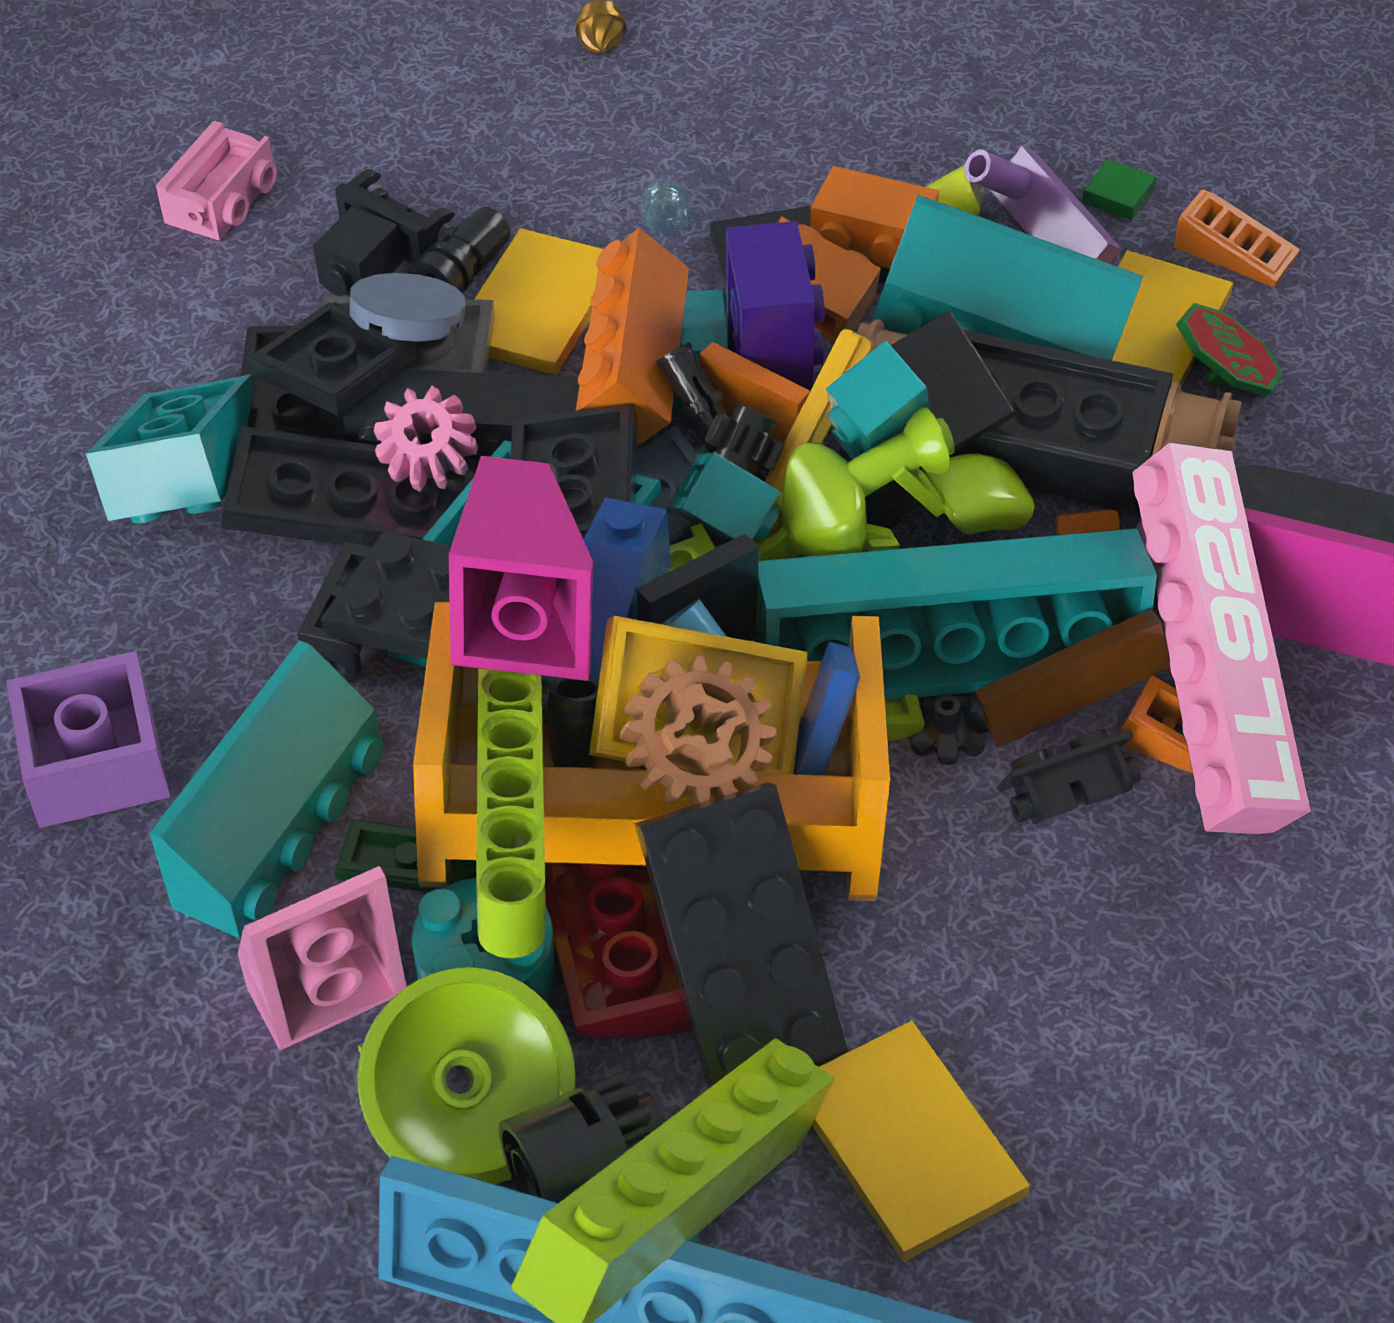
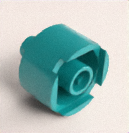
[412,877,557,1001]

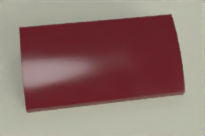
[545,862,692,1038]

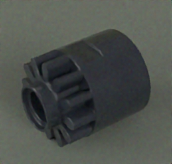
[498,1072,667,1203]

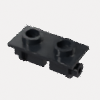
[997,729,1141,825]

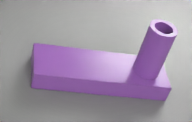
[964,146,1122,264]

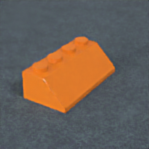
[576,227,689,447]

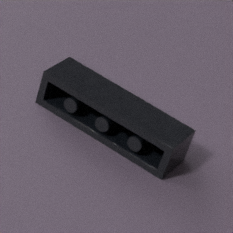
[343,369,580,461]

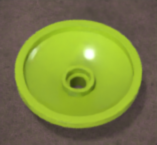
[357,967,575,1185]

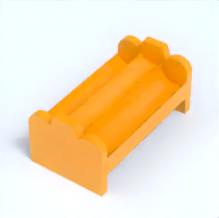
[413,602,890,901]

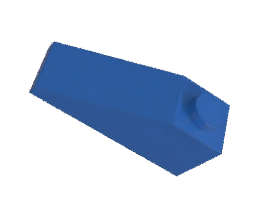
[541,497,671,690]

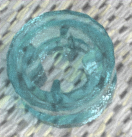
[641,180,690,232]

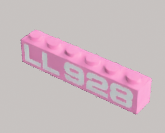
[1132,443,1311,834]

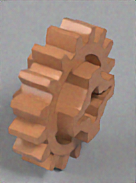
[620,656,777,807]

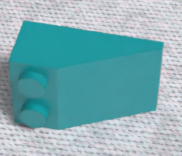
[86,374,254,524]

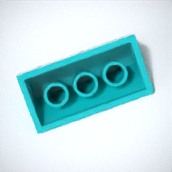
[871,195,1143,360]
[149,640,383,938]

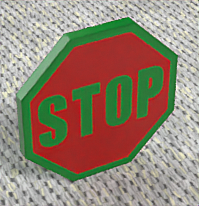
[1176,303,1283,397]

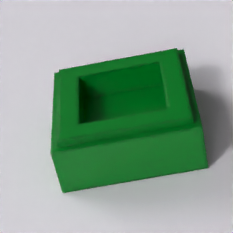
[1082,159,1157,220]

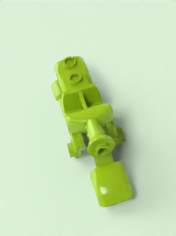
[669,407,1035,642]

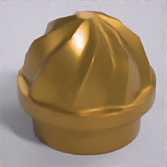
[575,0,627,54]

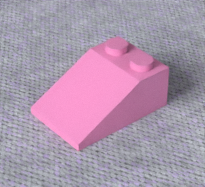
[238,866,406,1051]

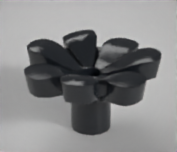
[910,694,988,765]

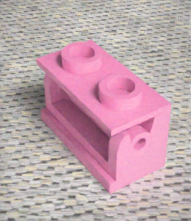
[156,121,277,241]

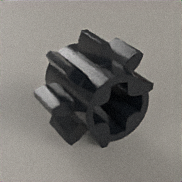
[704,405,785,476]

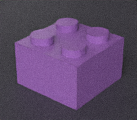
[6,651,170,828]

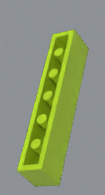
[510,1038,835,1323]

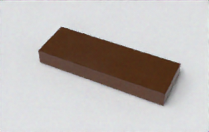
[975,609,1170,747]

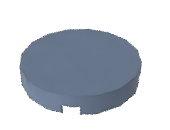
[349,273,466,342]

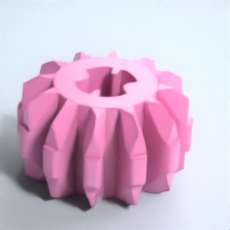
[374,385,478,492]

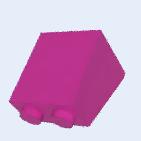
[449,456,593,681]

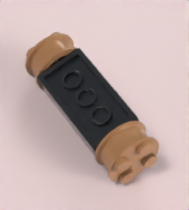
[857,319,1242,512]

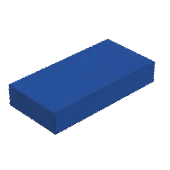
[793,642,860,776]

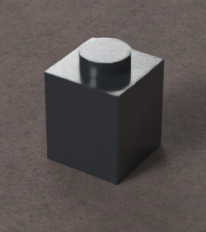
[313,207,403,296]

